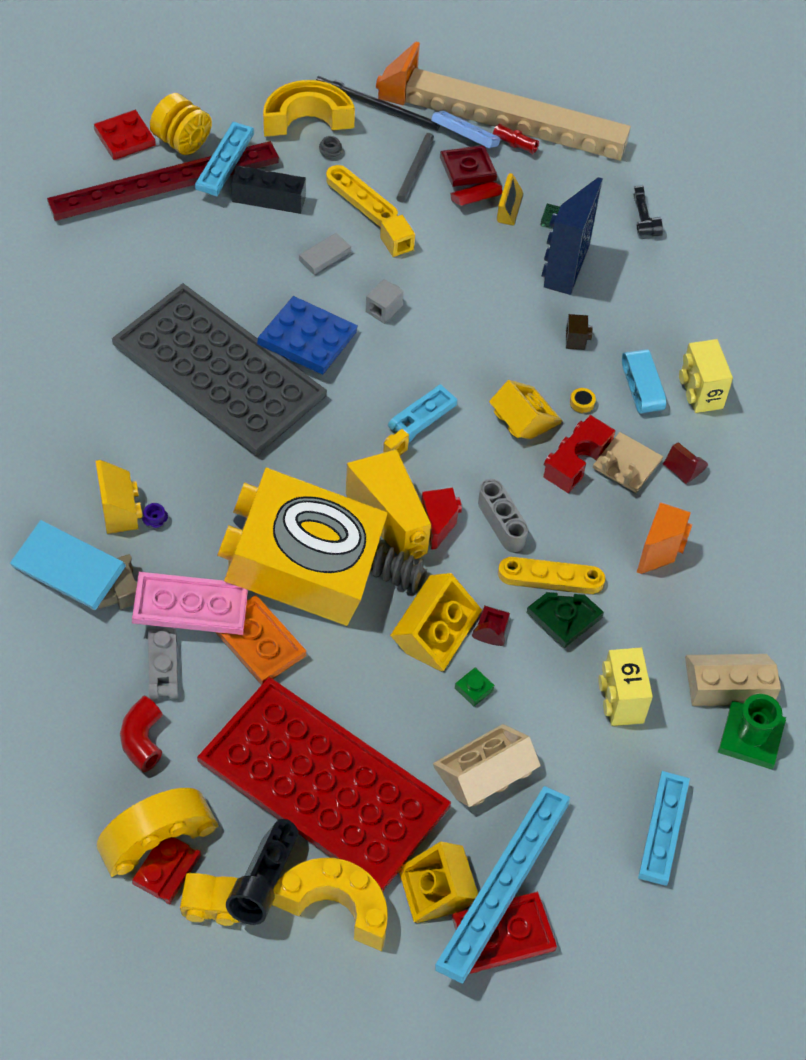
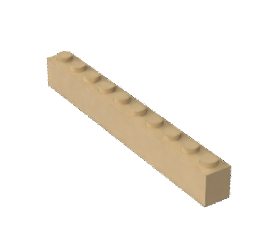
[405,68,631,161]

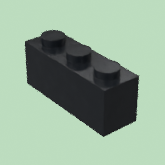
[231,166,306,214]

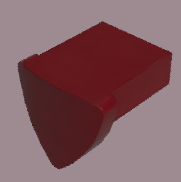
[663,442,708,484]
[472,605,510,646]

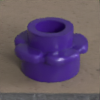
[142,503,168,528]

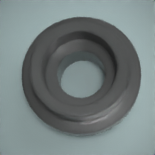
[319,136,342,157]

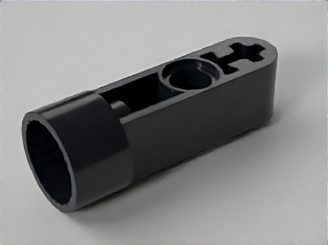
[226,819,298,925]

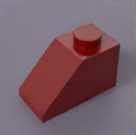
[421,488,462,550]

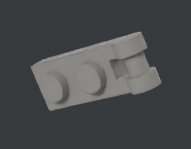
[148,628,178,700]

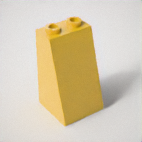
[345,449,431,560]

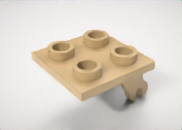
[593,432,663,493]

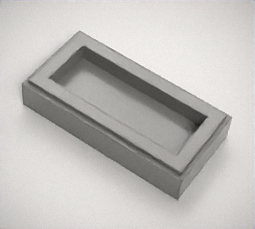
[299,233,351,275]

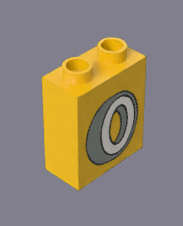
[217,467,388,626]

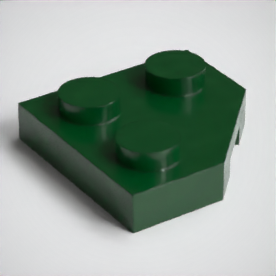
[526,592,604,648]

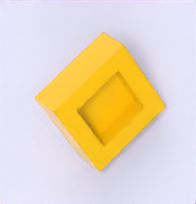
[383,429,409,456]

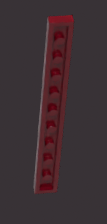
[47,141,279,221]

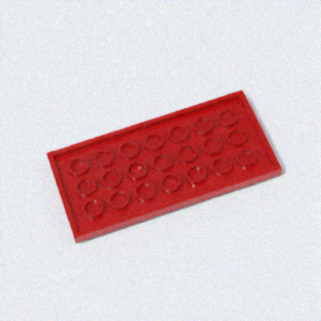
[197,677,451,892]

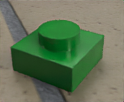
[455,667,495,707]

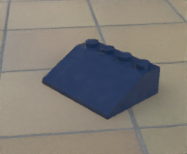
[541,177,603,295]

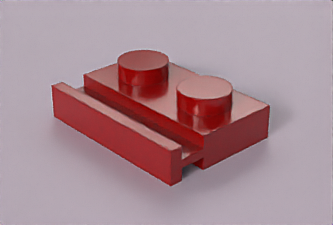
[132,837,201,905]

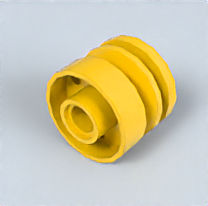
[150,93,212,155]

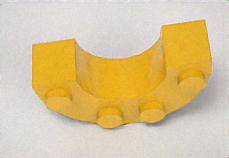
[263,80,355,137]
[97,788,219,877]
[272,858,388,951]

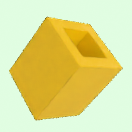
[380,215,415,257]

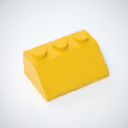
[390,573,482,671]

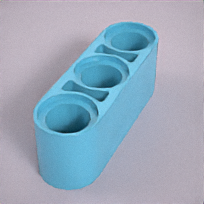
[622,349,666,414]

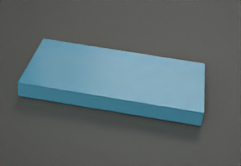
[10,520,126,610]

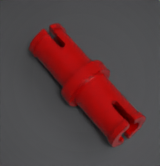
[493,124,539,154]

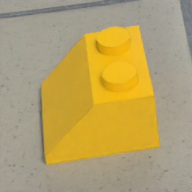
[489,379,563,440]
[95,460,142,534]
[399,841,478,923]

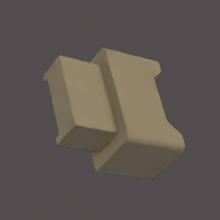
[99,554,137,610]

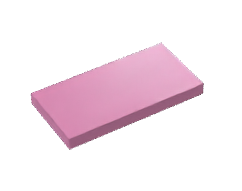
[132,572,248,635]

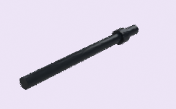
[316,76,440,131]

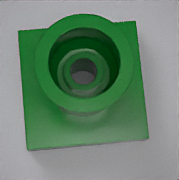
[718,694,787,770]

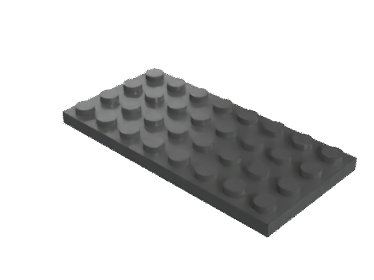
[112,283,327,456]

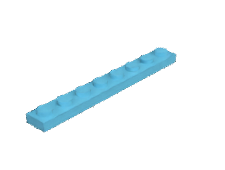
[435,786,570,984]

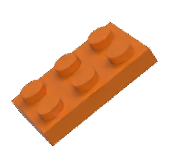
[215,595,306,685]

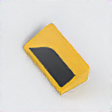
[497,173,523,225]

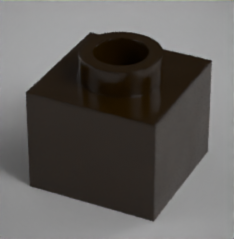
[566,314,593,350]

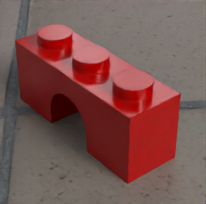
[543,415,616,494]

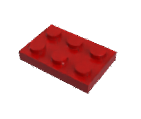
[452,891,557,974]

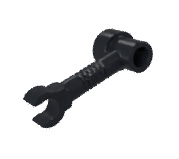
[633,185,663,237]

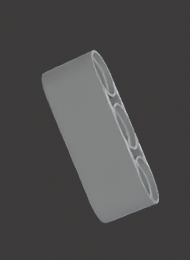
[478,479,528,553]

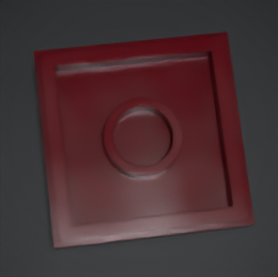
[440,145,497,187]

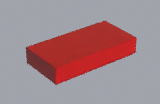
[450,181,503,206]

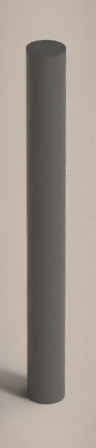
[396,133,434,203]

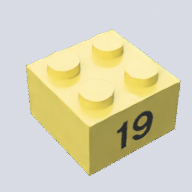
[679,339,733,413]
[598,647,653,726]

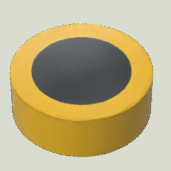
[570,388,596,413]

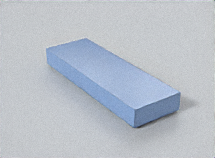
[431,110,501,148]

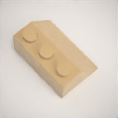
[685,654,781,706]
[433,724,541,807]

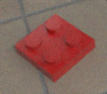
[94,109,156,160]

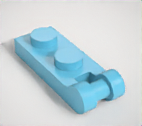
[388,384,458,443]

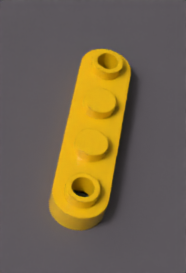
[326,165,398,227]
[498,557,605,594]

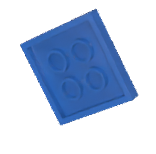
[257,296,358,375]

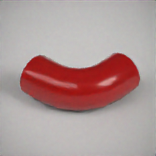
[120,695,163,772]

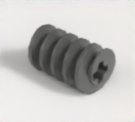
[369,543,427,593]

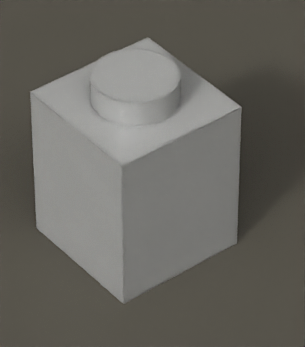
[366,279,404,324]

